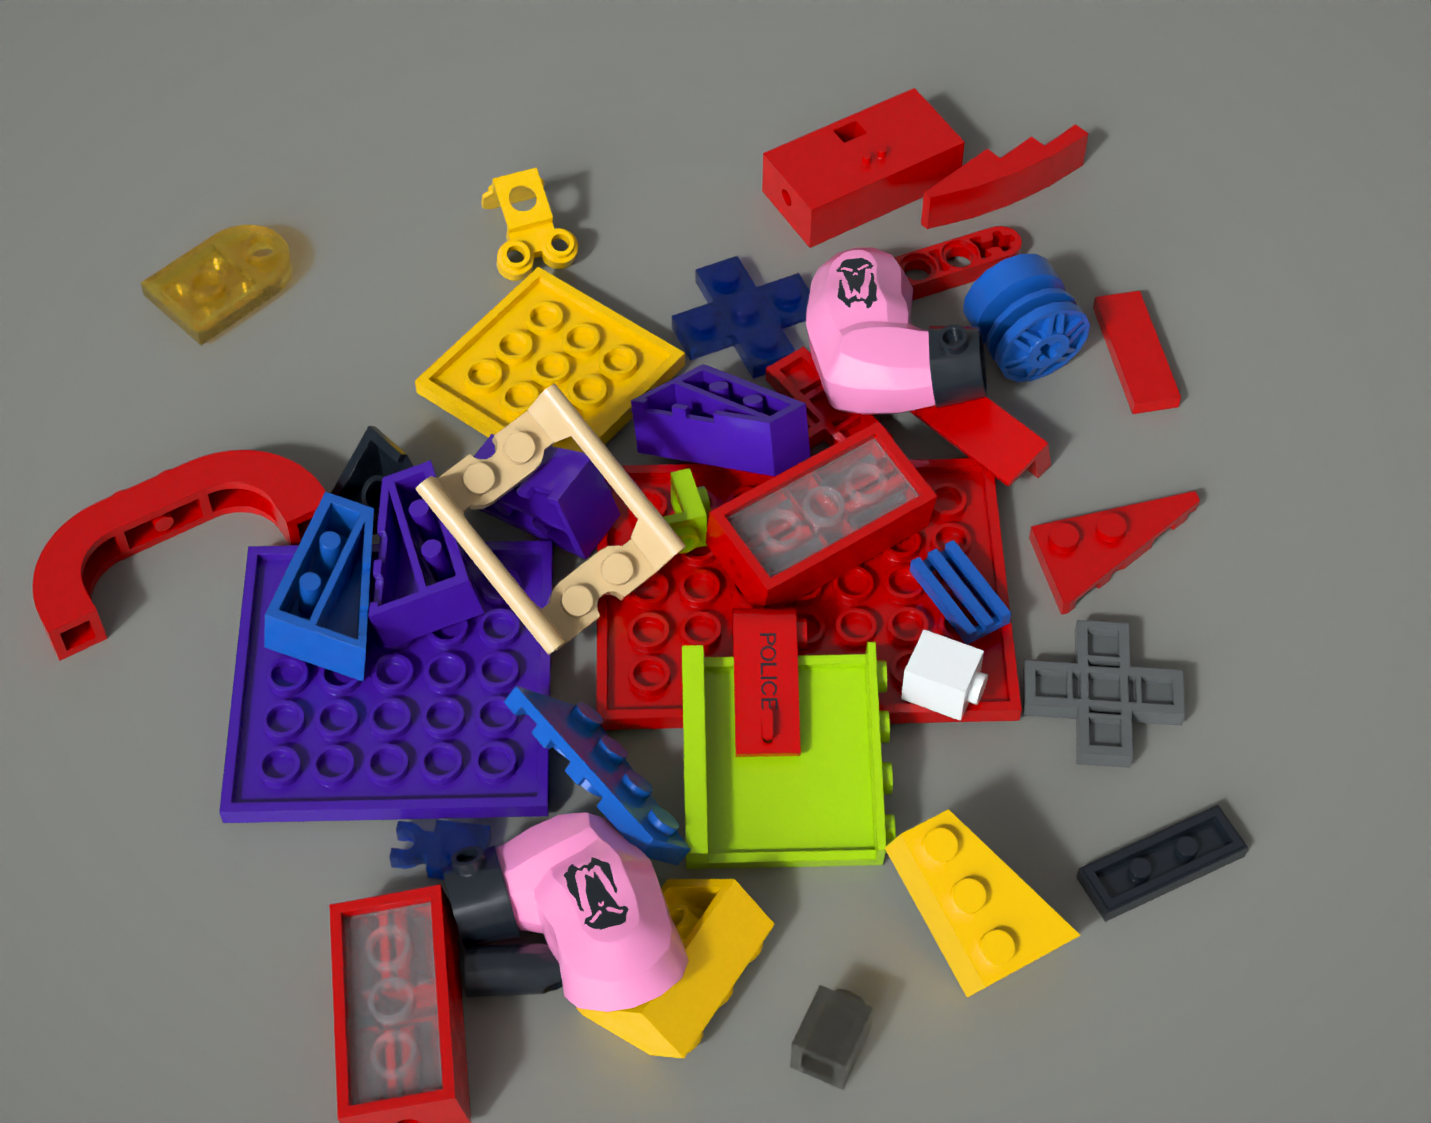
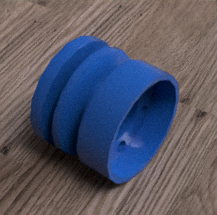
[963,254,1090,382]

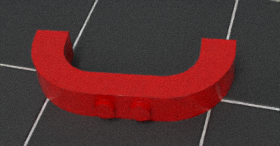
[32,450,326,661]

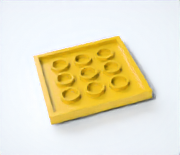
[415,267,685,453]

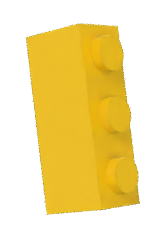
[576,879,775,1059]

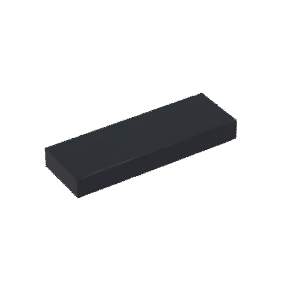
[1076,805,1248,922]

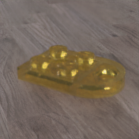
[140,224,292,345]

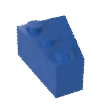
[264,492,374,682]

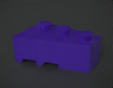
[368,460,484,649]

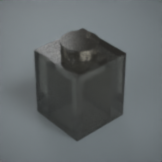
[790,985,873,1090]

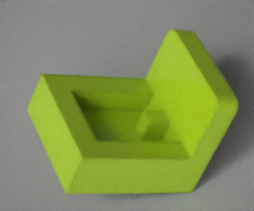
[663,468,711,554]

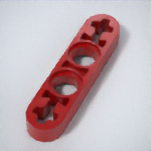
[894,226,1022,301]

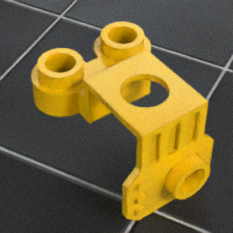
[481,167,578,281]

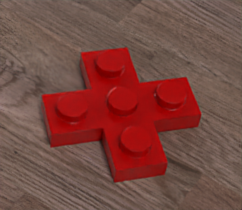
[766,346,894,449]

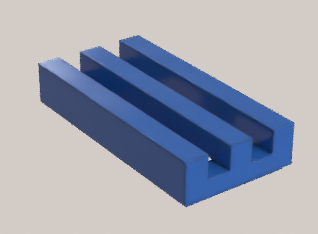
[910,540,1011,645]

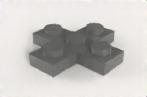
[1023,620,1185,768]

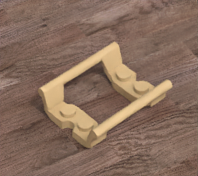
[415,383,686,655]

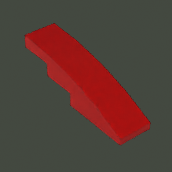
[921,124,1089,229]

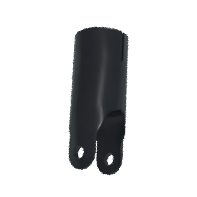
[464,943,563,997]

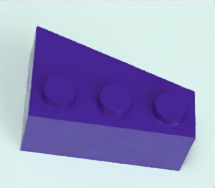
[631,364,811,476]
[473,434,621,559]

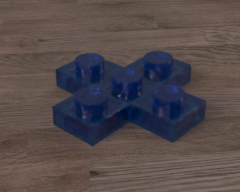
[671,256,810,379]

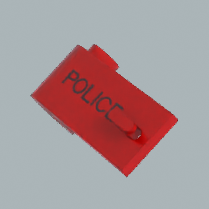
[732,608,807,757]

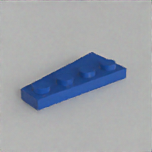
[504,686,691,866]

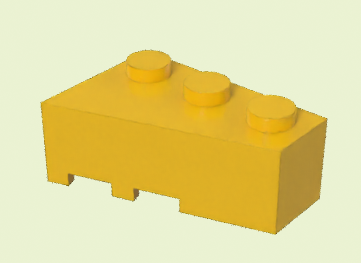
[885,809,1081,997]

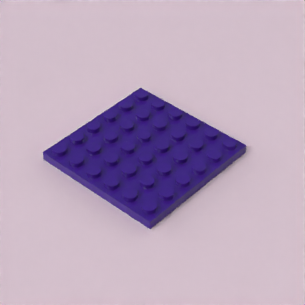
[219,540,554,823]

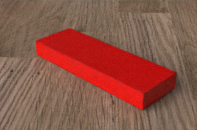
[1093,290,1181,414]

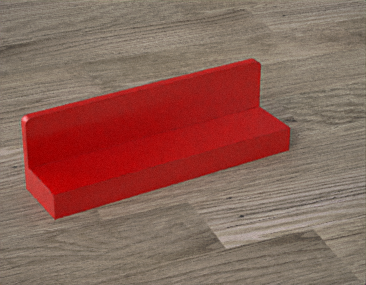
[909,397,1051,486]

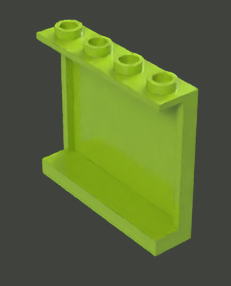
[682,642,896,869]

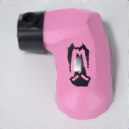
[806,247,987,415]
[442,812,689,1012]

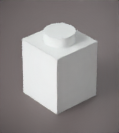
[901,630,988,721]

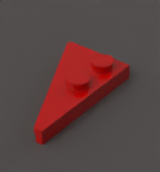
[1029,491,1200,615]

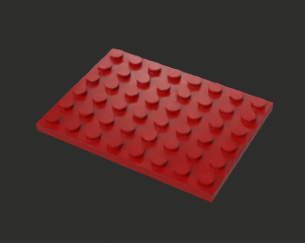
[596,458,1022,730]

